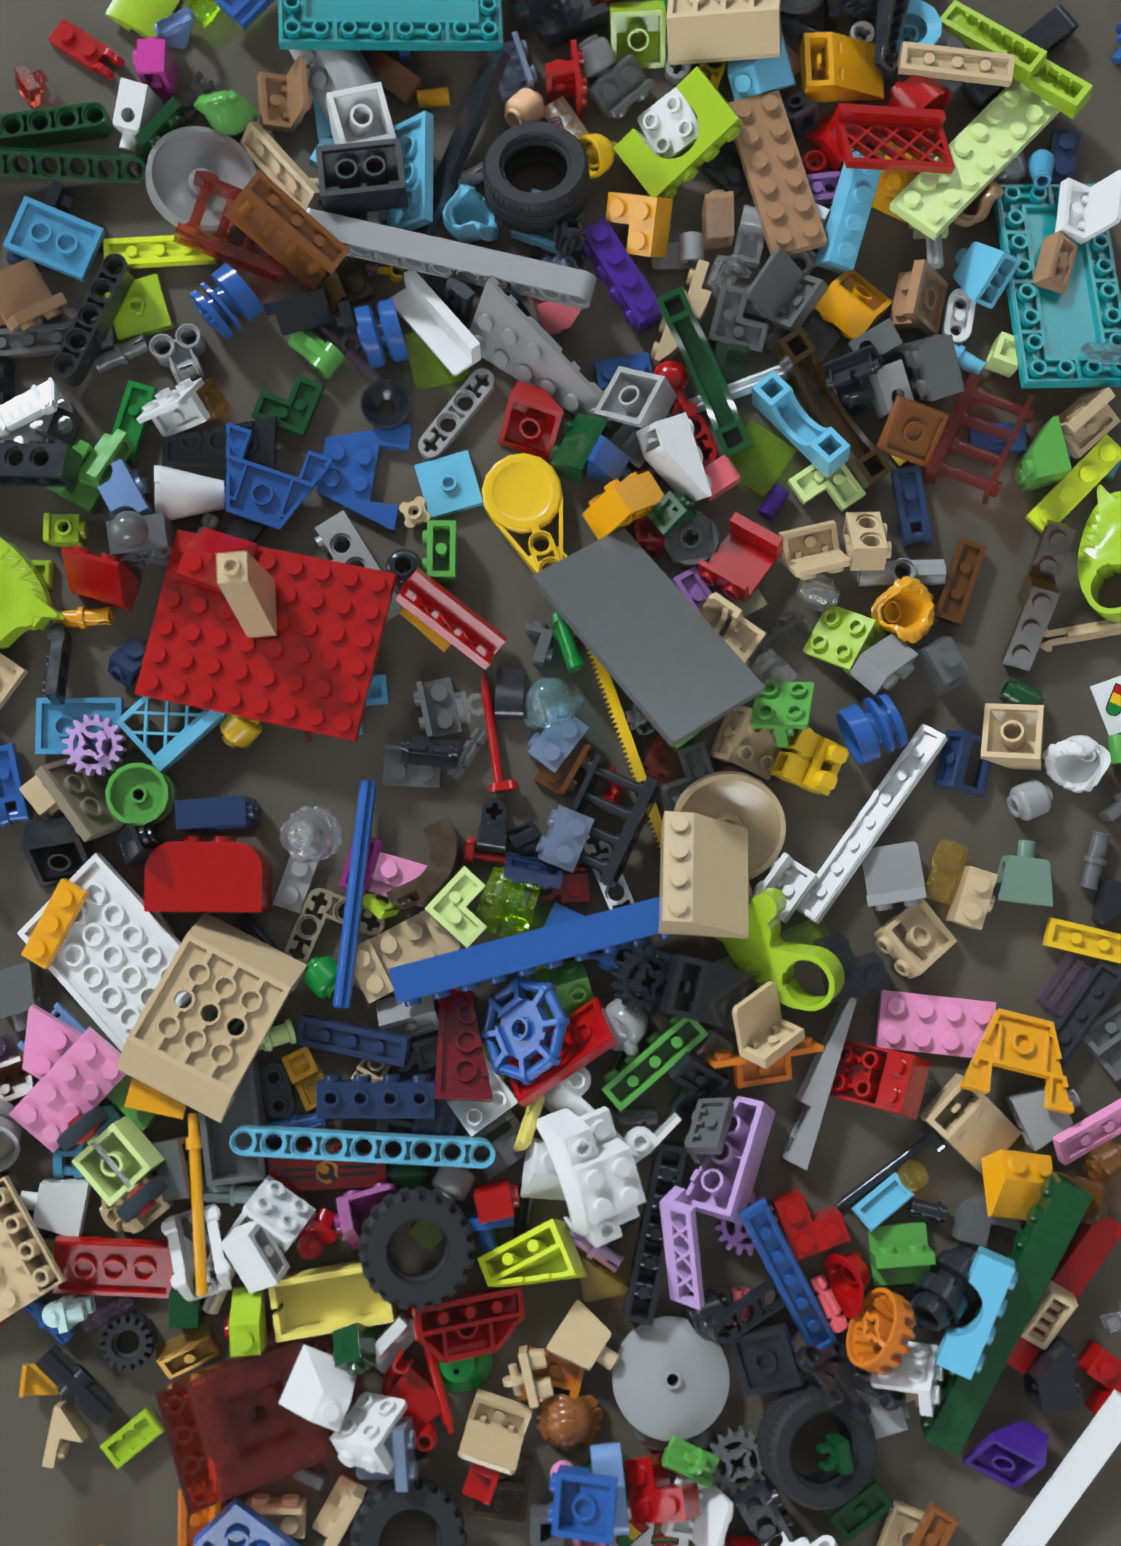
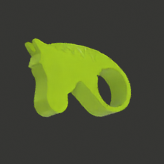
[1077,485,1121,622]
[0,537,65,649]
[714,888,845,1011]

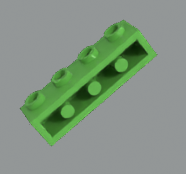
[601,1015,709,1112]

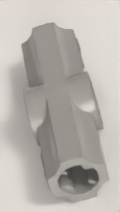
[857,558,946,587]

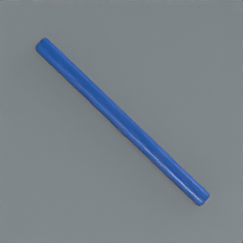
[333,780,377,1009]

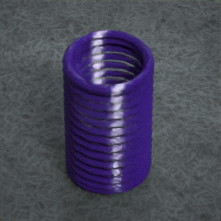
[758,484,790,521]

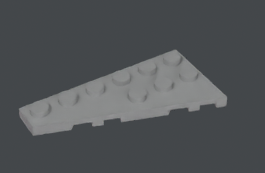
[469,275,612,429]

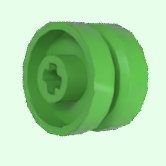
[105,763,178,827]

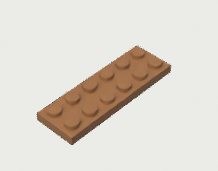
[728,90,828,256]

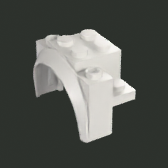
[536,1106,646,1248]

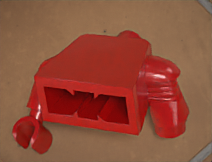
[381,1350,451,1452]

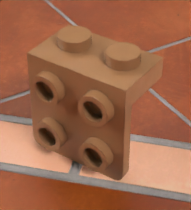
[257,56,312,134]
[0,259,67,332]

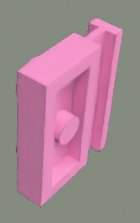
[368,852,427,907]

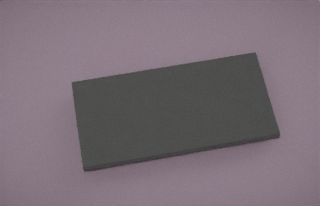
[531,527,765,747]

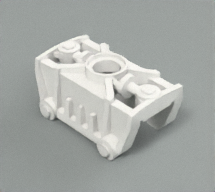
[0,377,73,443]
[161,1203,232,1302]

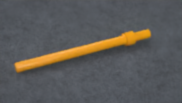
[185,1113,208,1296]

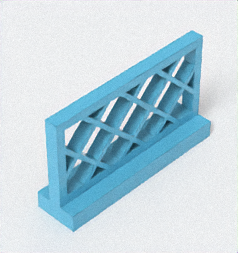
[115,696,227,772]

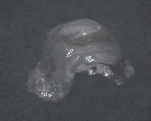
[279,806,343,864]

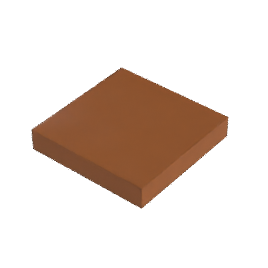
[876,395,950,468]

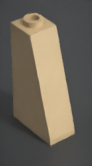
[217,551,277,638]

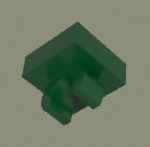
[816,1433,854,1475]

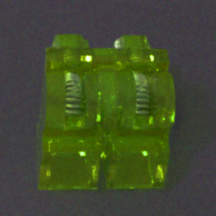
[475,867,541,938]

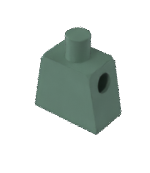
[992,840,1053,907]

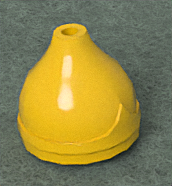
[578,134,617,179]

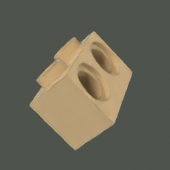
[843,512,892,571]

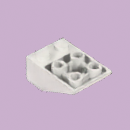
[636,412,712,502]

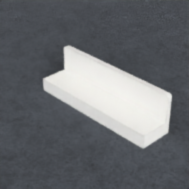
[389,270,481,376]

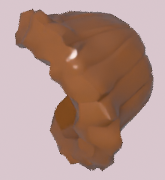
[536,1394,604,1452]

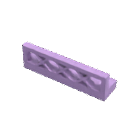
[659,1186,705,1310]

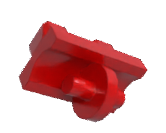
[297,1208,339,1259]

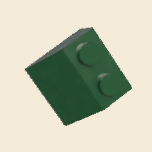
[549,414,608,485]

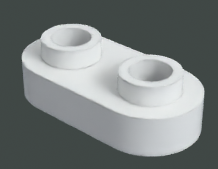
[941,288,976,345]

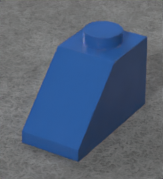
[587,435,632,485]

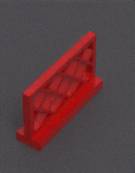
[829,103,955,174]

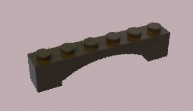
[771,326,893,490]

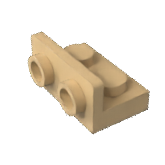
[312,1474,367,1546]
[246,1493,307,1539]

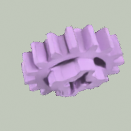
[61,714,127,777]

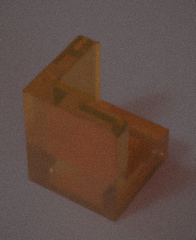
[196,377,229,426]

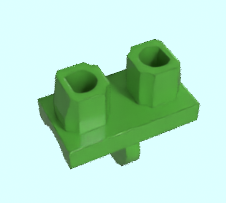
[661,1436,720,1488]

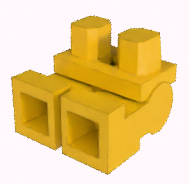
[770,728,849,796]

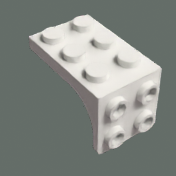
[222,1175,316,1255]

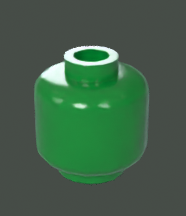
[304,956,338,999]

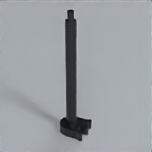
[834,1125,947,1210]

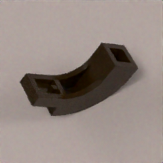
[386,817,462,910]

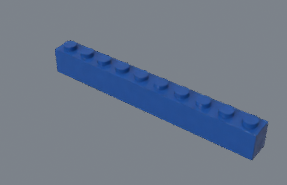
[389,897,676,1007]

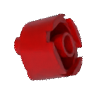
[887,75,952,111]

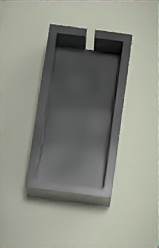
[199,1058,269,1187]

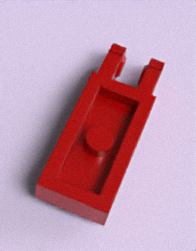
[48,18,125,82]

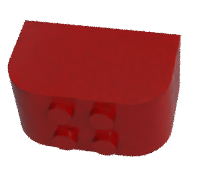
[144,836,273,912]

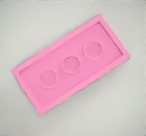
[875,990,996,1058]
[8,1027,126,1152]

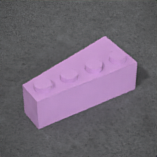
[686,1096,775,1225]

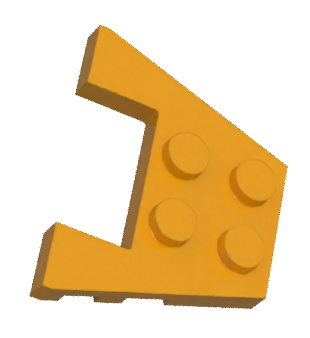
[960,1008,1074,1115]

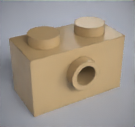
[946,866,998,930]

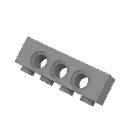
[315,510,404,621]

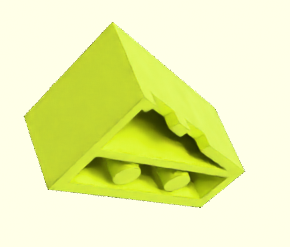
[477,1218,588,1288]

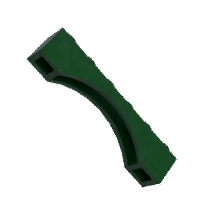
[656,286,755,458]

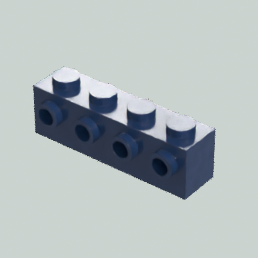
[316,1074,436,1119]

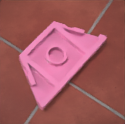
[22,1004,83,1080]

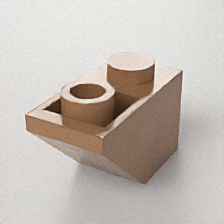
[700,189,735,250]

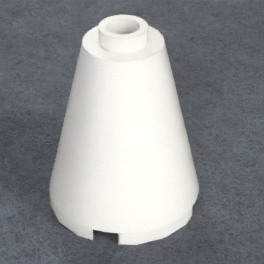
[154,465,226,520]

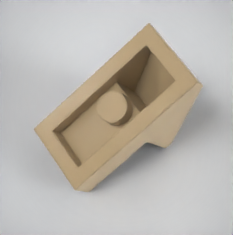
[42,1398,91,1469]

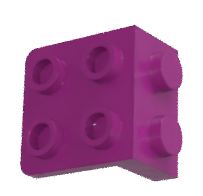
[334,1182,398,1250]

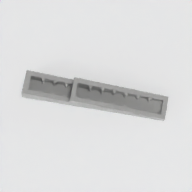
[781,997,857,1170]

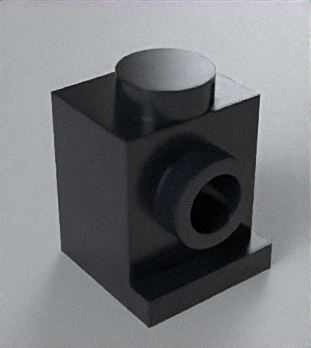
[781,90,819,140]

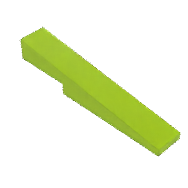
[940,0,1093,120]

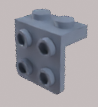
[356,1416,418,1492]

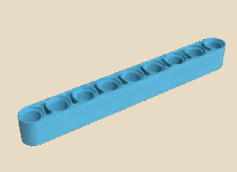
[229,1125,495,1168]

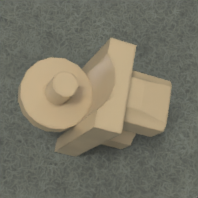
[502,1345,554,1409]

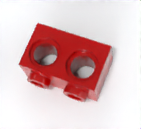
[474,1177,520,1224]

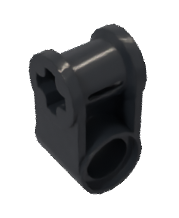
[476,799,507,854]

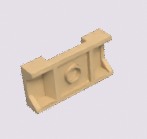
[354,910,471,1004]

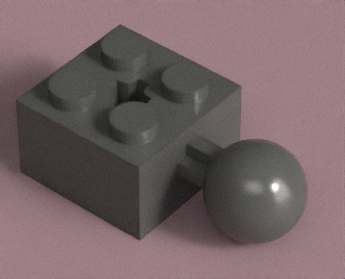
[106,511,177,570]

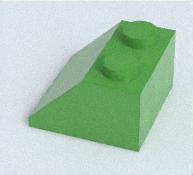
[1015,416,1072,492]

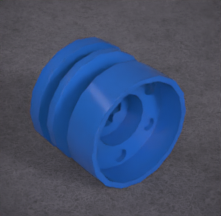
[189,263,265,341]
[836,691,908,766]

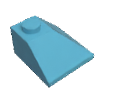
[728,33,796,101]

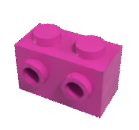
[132,37,178,100]

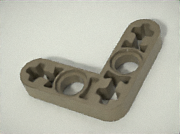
[284,888,386,964]

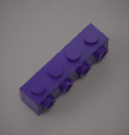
[581,217,663,335]

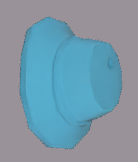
[899,0,942,51]

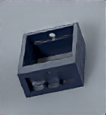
[175,795,261,832]

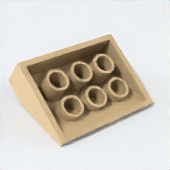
[659,811,748,939]

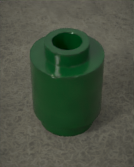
[998,679,1044,705]
[386,1163,429,1190]

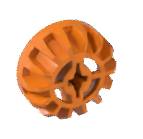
[846,1288,916,1375]

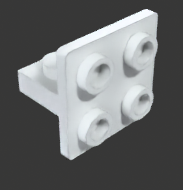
[136,378,211,437]

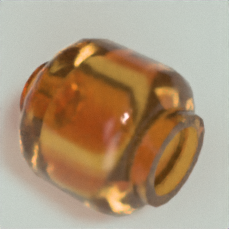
[1081,1140,1121,1182]

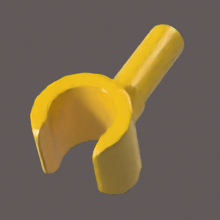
[366,265,405,283]

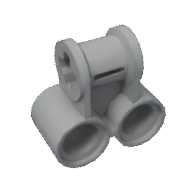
[149,323,207,384]

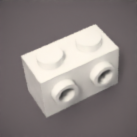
[221,1221,290,1294]

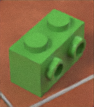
[422,520,458,583]

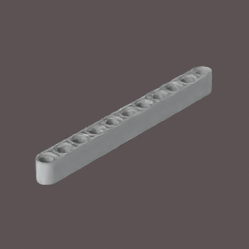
[304,208,597,309]

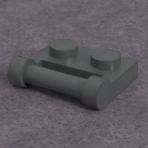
[462,1108,526,1180]

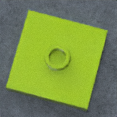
[105,273,174,344]

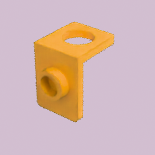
[19,1364,60,1397]

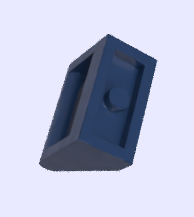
[934,730,992,797]

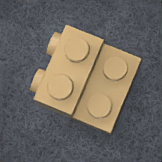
[874,899,957,979]

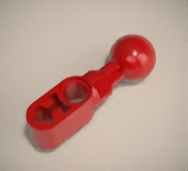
[653,360,717,468]

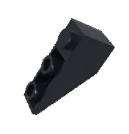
[116,823,165,866]

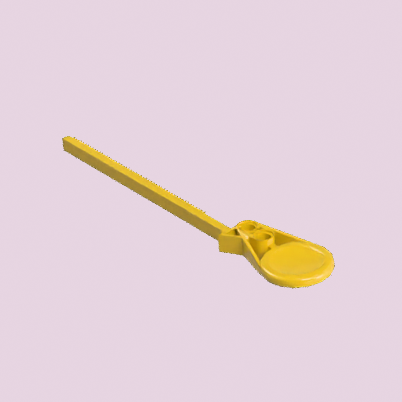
[482,453,662,857]

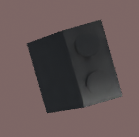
[21,817,94,888]

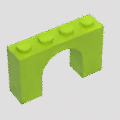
[613,66,744,199]

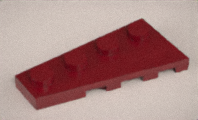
[435,987,494,1102]

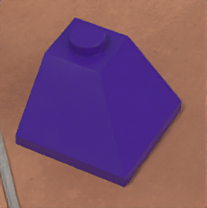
[962,1421,1049,1489]

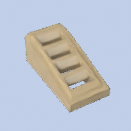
[1021,1280,1078,1350]

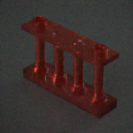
[174,170,287,285]
[924,373,1037,505]

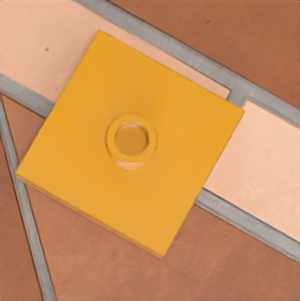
[124,1077,187,1120]

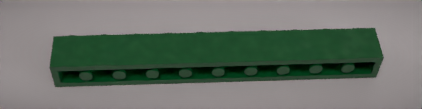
[920,1171,1094,1456]

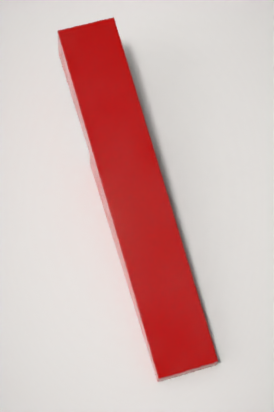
[1007,1216,1121,1375]

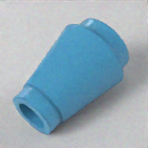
[1027,149,1055,189]

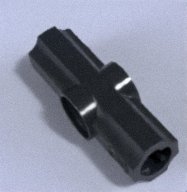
[35,1344,117,1426]

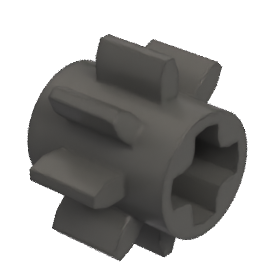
[625,703,656,735]

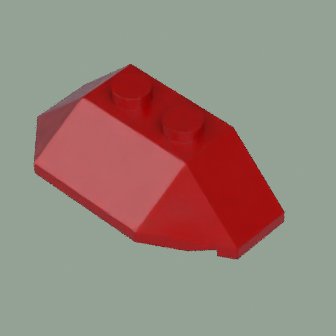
[412,1286,525,1364]

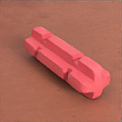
[809,1274,848,1333]

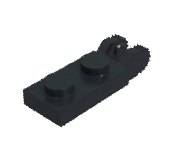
[42,622,72,705]

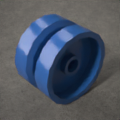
[354,298,409,369]

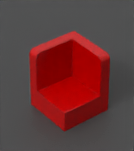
[462,1462,501,1506]

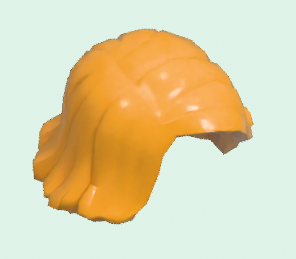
[871,576,936,643]

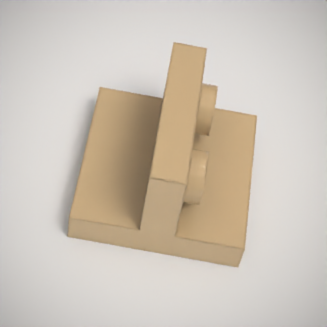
[1058,387,1120,459]

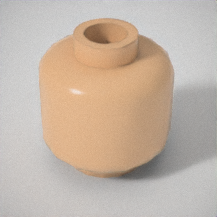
[505,88,545,128]

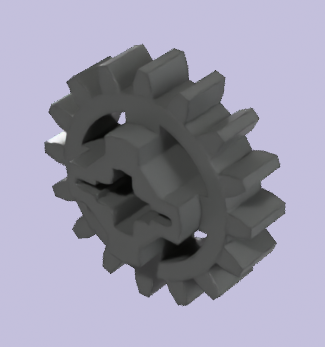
[707,1425,765,1495]

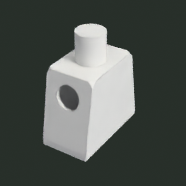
[113,78,163,153]
[20,1178,91,1236]

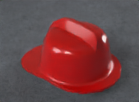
[825,1251,871,1319]

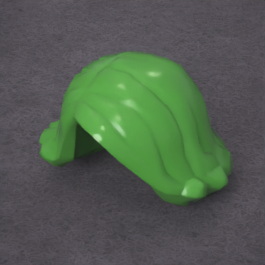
[194,90,259,136]

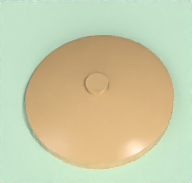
[673,771,786,880]

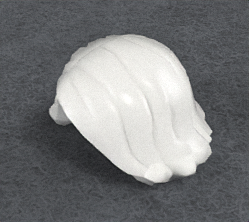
[1042,735,1111,793]

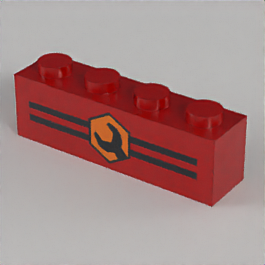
[268,1142,388,1191]

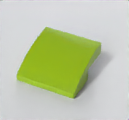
[105,0,181,39]

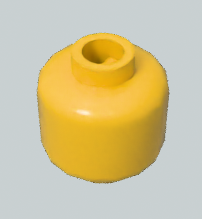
[220,715,262,748]

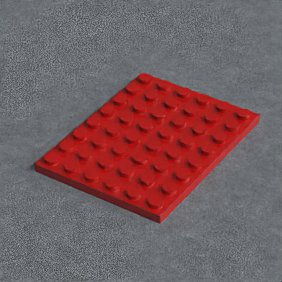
[134,530,397,742]

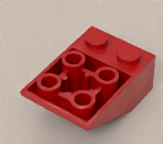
[61,545,141,612]
[829,1040,930,1120]

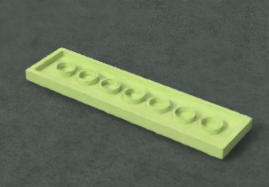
[889,79,1060,240]

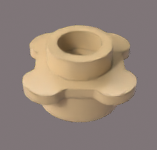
[399,496,431,528]

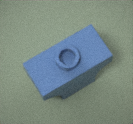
[97,459,154,516]

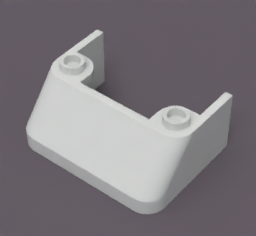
[544,1067,681,1164]

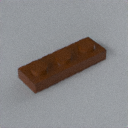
[934,537,987,626]

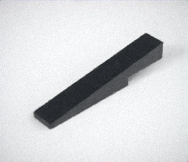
[874,0,910,79]

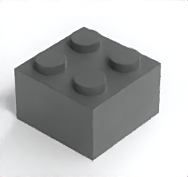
[900,334,965,401]

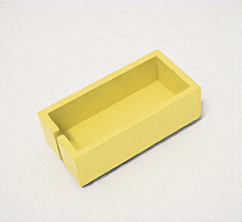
[268,1260,397,1343]

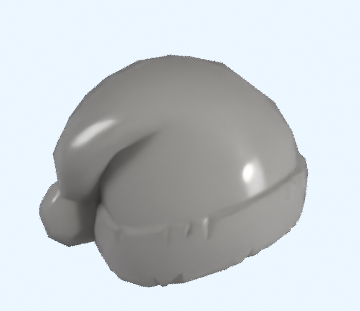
[605,998,648,1056]

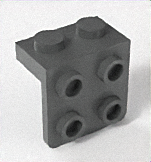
[747,248,828,332]

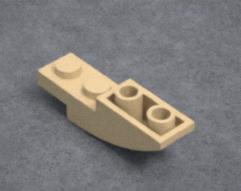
[650,259,712,369]

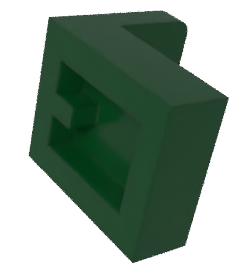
[647,491,698,536]

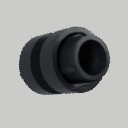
[910,1245,979,1331]

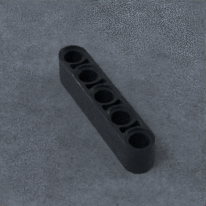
[960,4,1079,111]
[52,253,134,387]

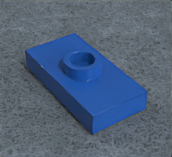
[968,423,1026,453]

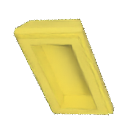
[513,1094,546,1152]

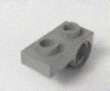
[731,205,765,268]

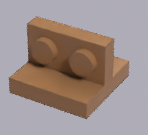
[890,259,949,337]

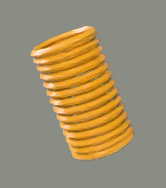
[417,86,450,109]

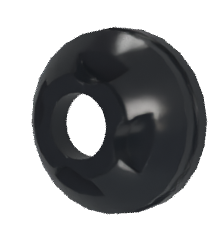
[360,378,412,430]

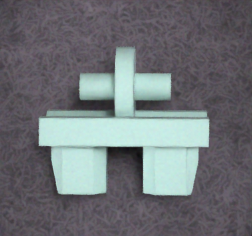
[42,1294,96,1334]

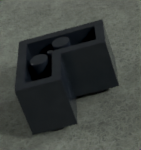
[813,933,889,1002]

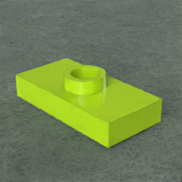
[100,1405,167,1470]

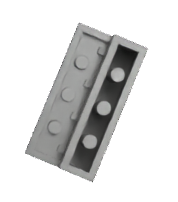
[289,50,388,123]

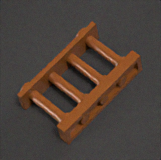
[223,170,350,291]

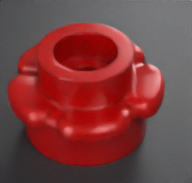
[801,150,828,174]

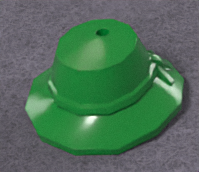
[426,1353,493,1392]

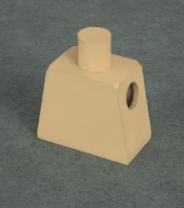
[544,1299,619,1371]

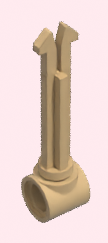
[1040,620,1121,652]

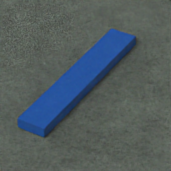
[738,1198,838,1350]

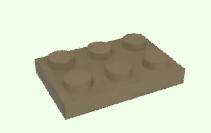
[35,757,126,842]

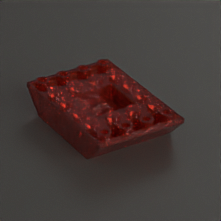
[155,1333,353,1515]

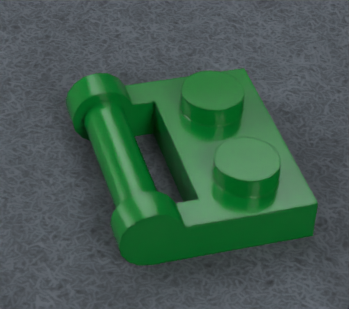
[551,612,586,676]

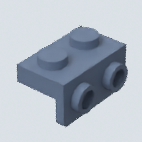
[486,31,537,104]
[527,707,589,773]
[536,805,595,873]

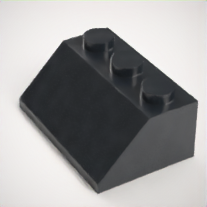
[316,138,409,215]

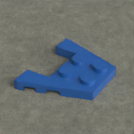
[226,422,333,531]
[316,424,413,533]

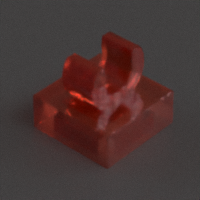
[15,65,48,109]

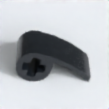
[495,668,525,721]

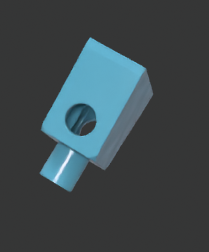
[953,241,1022,309]

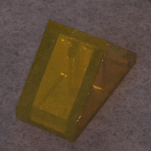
[578,1250,628,1303]

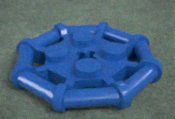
[480,975,570,1085]

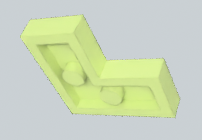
[787,464,866,512]
[425,866,487,948]

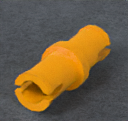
[53,606,114,629]

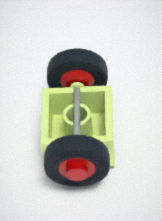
[57,1106,168,1223]

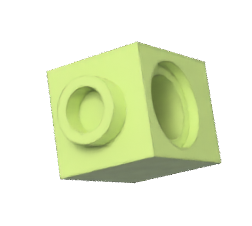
[984,332,1018,378]

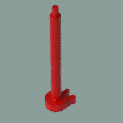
[480,673,518,794]
[463,837,586,874]
[406,1306,454,1434]

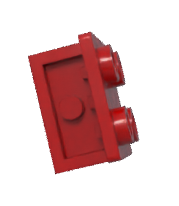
[545,39,587,118]

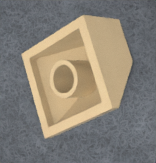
[981,703,1044,771]

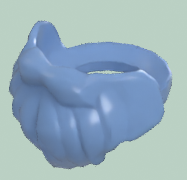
[154,7,196,49]

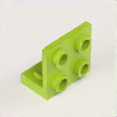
[803,604,886,682]

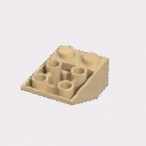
[918,1073,1022,1176]

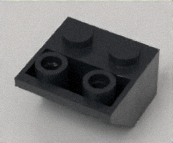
[1023,1335,1081,1411]

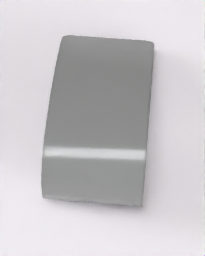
[652,231,704,270]

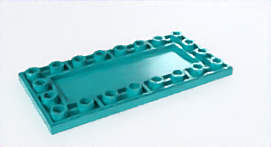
[278,0,503,51]
[994,184,1121,389]

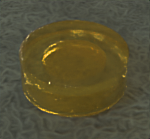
[898,1160,928,1191]

